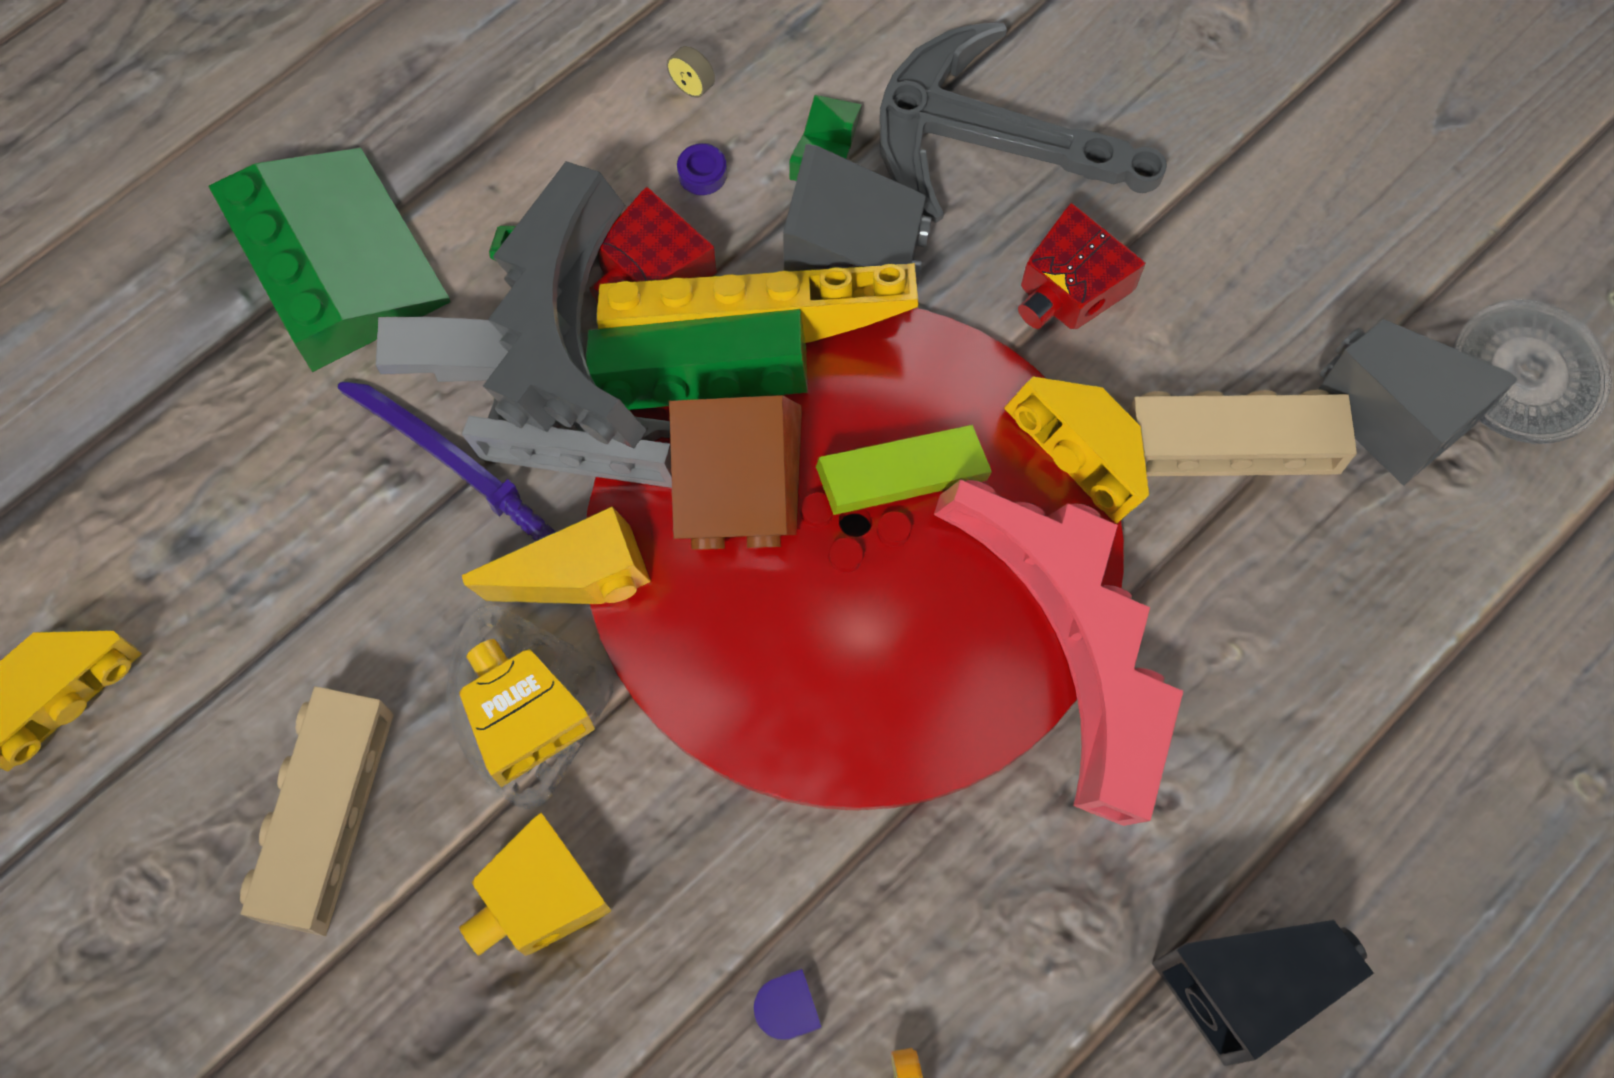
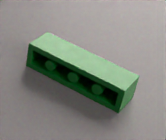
[586,309,808,410]

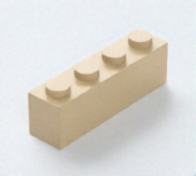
[1128,390,1357,476]
[240,686,394,937]

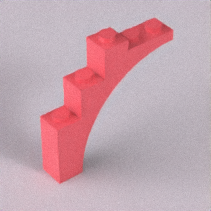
[934,480,1184,826]

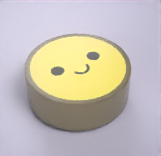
[666,46,715,98]

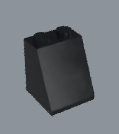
[1152,920,1374,1066]

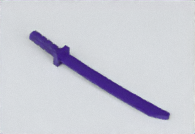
[338,382,556,542]

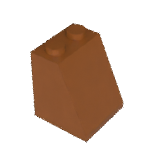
[669,395,802,550]

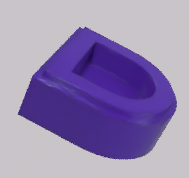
[754,969,822,1040]

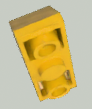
[1004,377,1149,524]
[0,631,142,772]

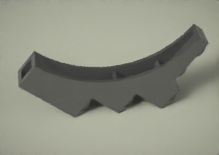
[483,161,647,449]

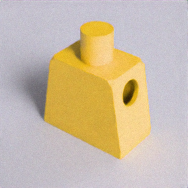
[459,813,611,956]

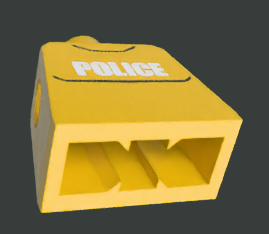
[459,639,595,788]

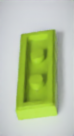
[816,425,992,515]

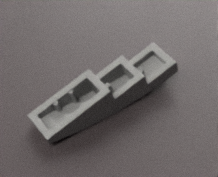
[376,317,588,382]

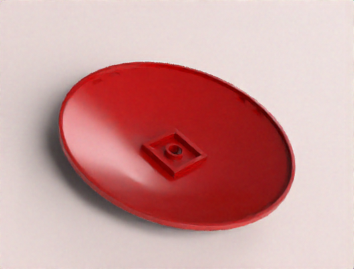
[587,308,1124,811]

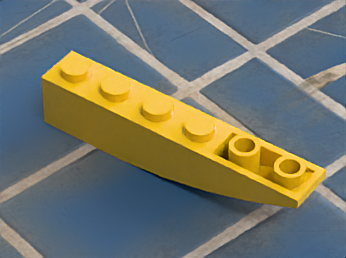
[597,263,918,343]

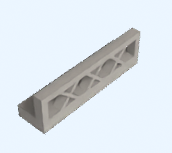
[462,399,672,488]

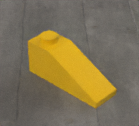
[461,507,651,604]

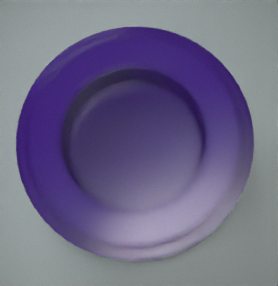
[677,143,727,195]

